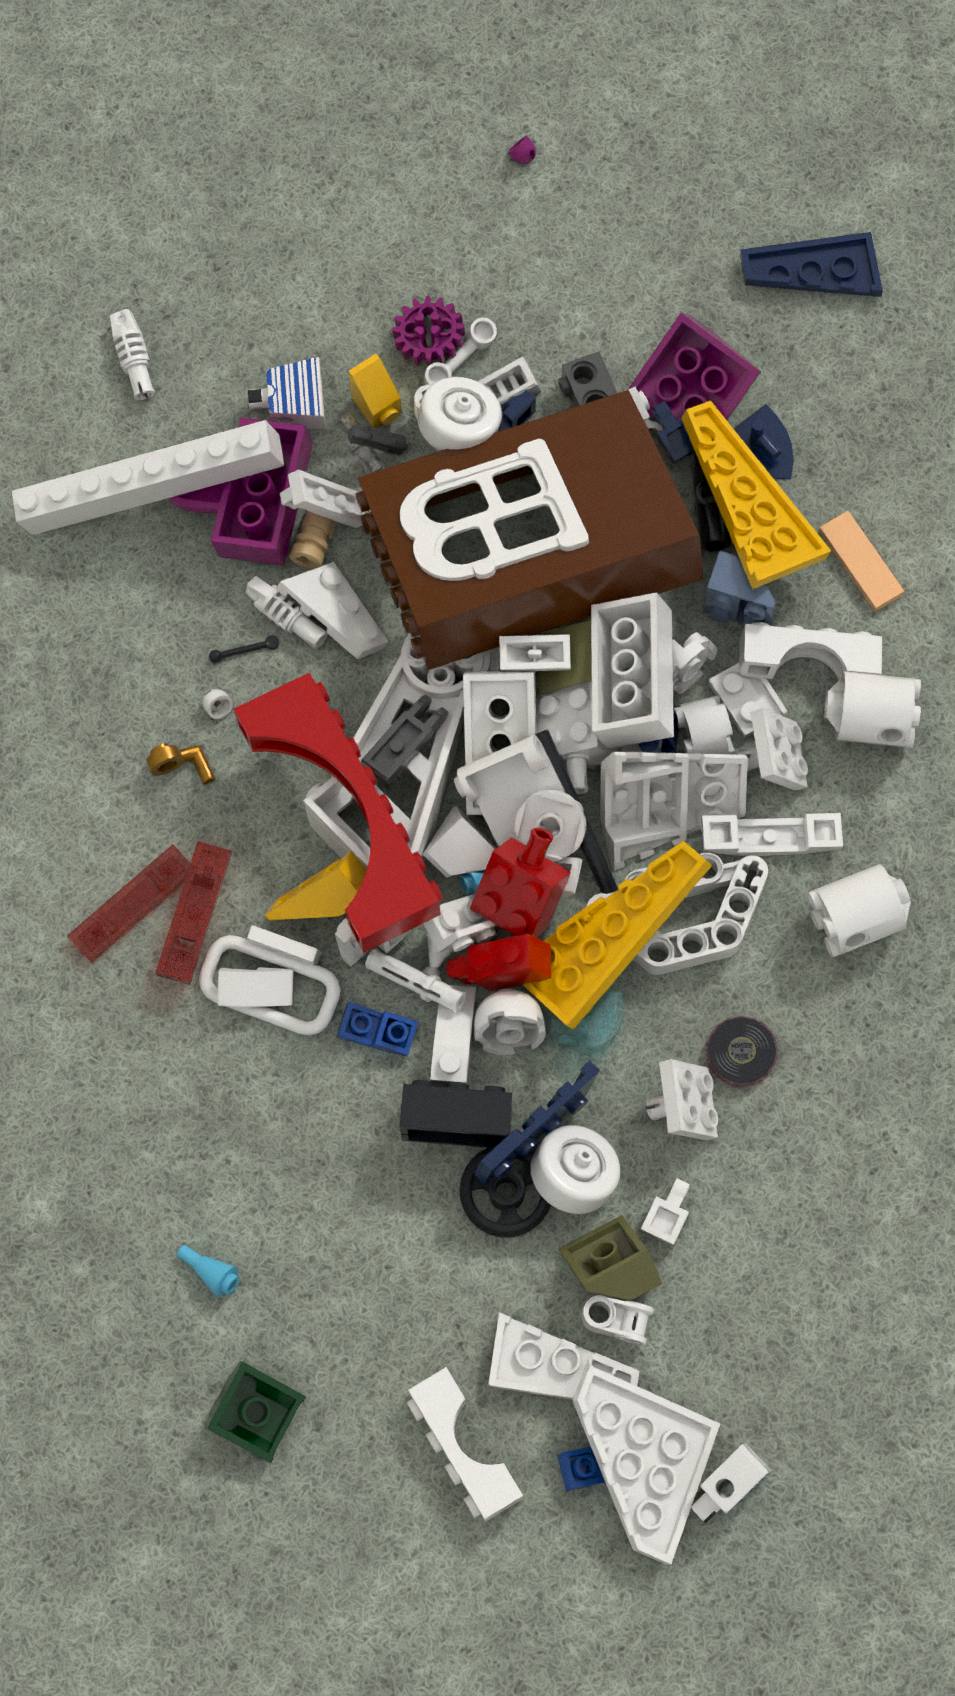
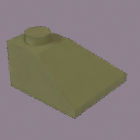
[559,1215,662,1301]

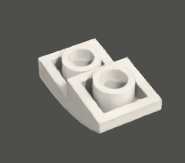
[218,967,294,1007]

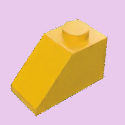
[348,353,402,428]

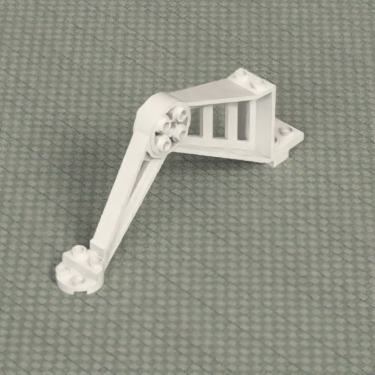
[303,632,717,967]

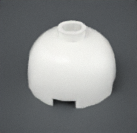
[474,989,546,1055]

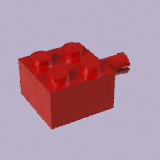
[470,827,571,938]

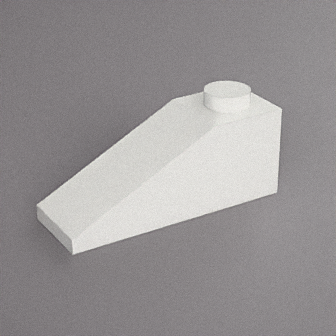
[430,985,476,1087]

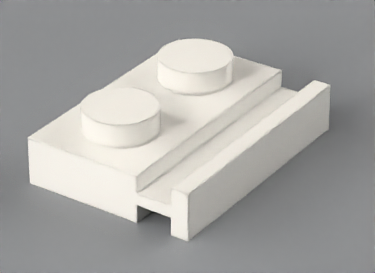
[708,663,788,739]

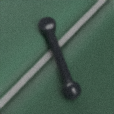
[209,635,279,663]

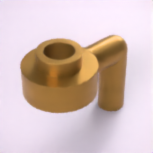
[146,743,216,785]

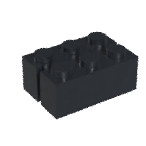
[399,1080,513,1148]

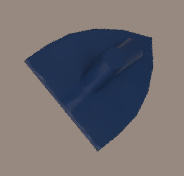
[734,404,794,479]

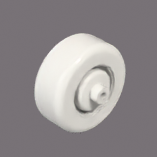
[418,377,502,451]
[530,1125,620,1214]

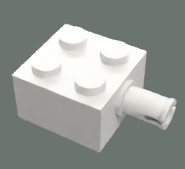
[536,681,619,795]

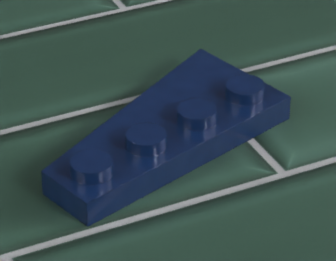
[740,232,883,297]
[474,1060,600,1184]

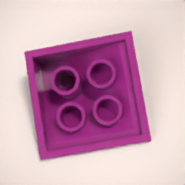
[628,313,761,421]

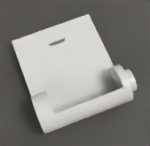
[454,735,565,847]

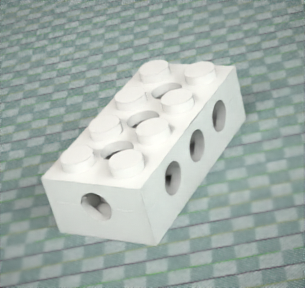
[463,671,537,815]

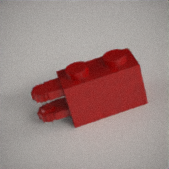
[445,934,551,991]

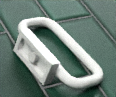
[199,925,341,1036]

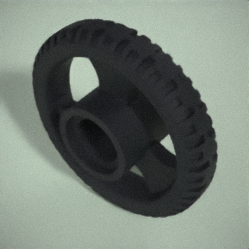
[460,1145,551,1238]

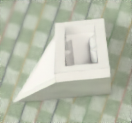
[422,806,496,878]

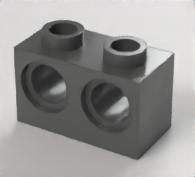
[558,352,617,408]

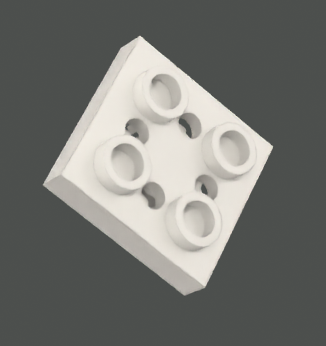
[738,708,808,791]
[646,1059,718,1140]

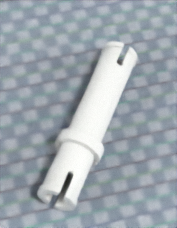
[365,948,467,1013]

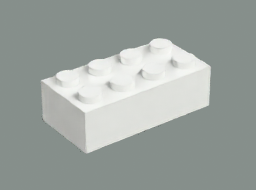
[591,593,674,748]

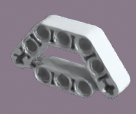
[587,853,768,975]

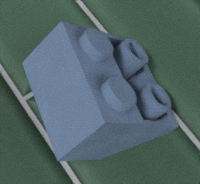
[703,551,776,628]

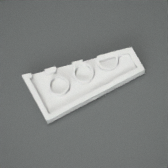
[488,1312,639,1400]

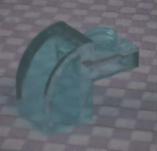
[551,992,623,1055]

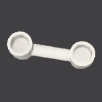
[424,318,497,385]

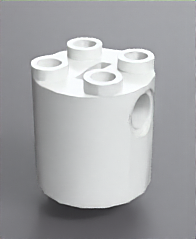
[824,671,921,748]
[807,864,911,957]

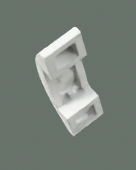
[701,813,843,856]

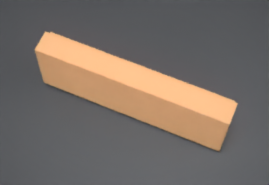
[819,511,904,612]

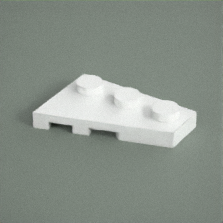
[276,562,389,659]

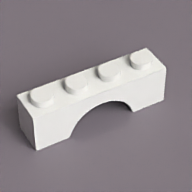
[739,622,882,680]
[406,1367,523,1522]

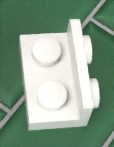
[423,894,500,953]

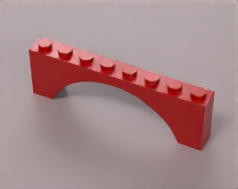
[234,672,443,953]

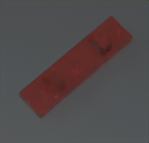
[155,841,232,985]
[67,844,197,964]

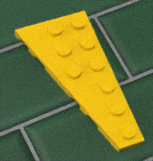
[681,401,831,590]
[522,841,712,1030]

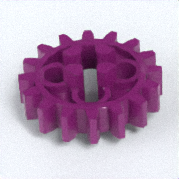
[392,296,465,366]

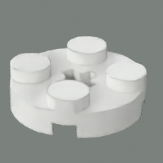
[514,790,586,862]

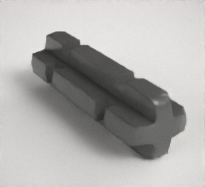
[347,423,408,455]

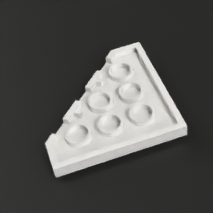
[573,1365,720,1565]

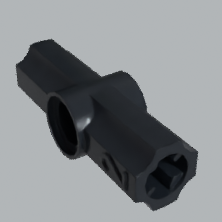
[690,451,731,552]

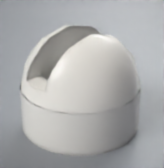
[202,689,233,719]

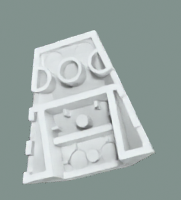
[600,752,748,871]

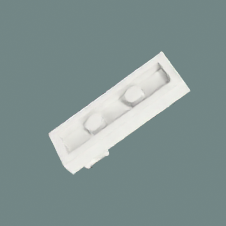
[280,470,365,528]

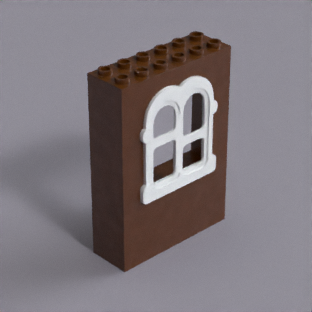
[355,390,703,670]

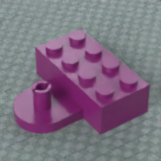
[168,418,313,566]

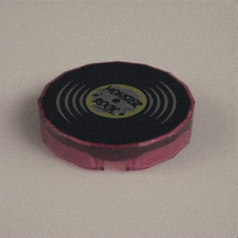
[706,1016,778,1088]

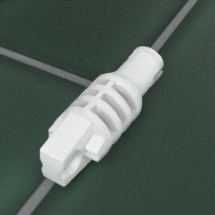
[110,309,155,400]
[246,576,328,650]

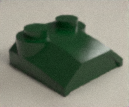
[205,1361,306,1463]

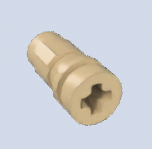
[289,510,337,569]

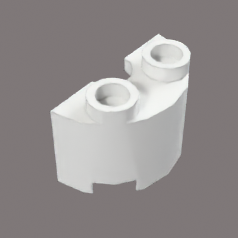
[674,695,736,755]

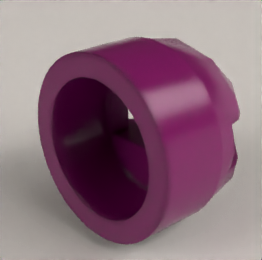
[507,135,536,164]

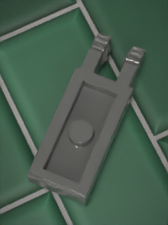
[361,694,449,786]

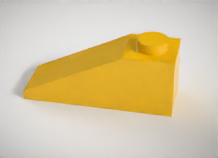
[265,851,366,920]

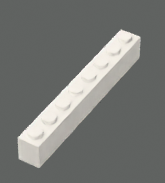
[12,420,284,535]

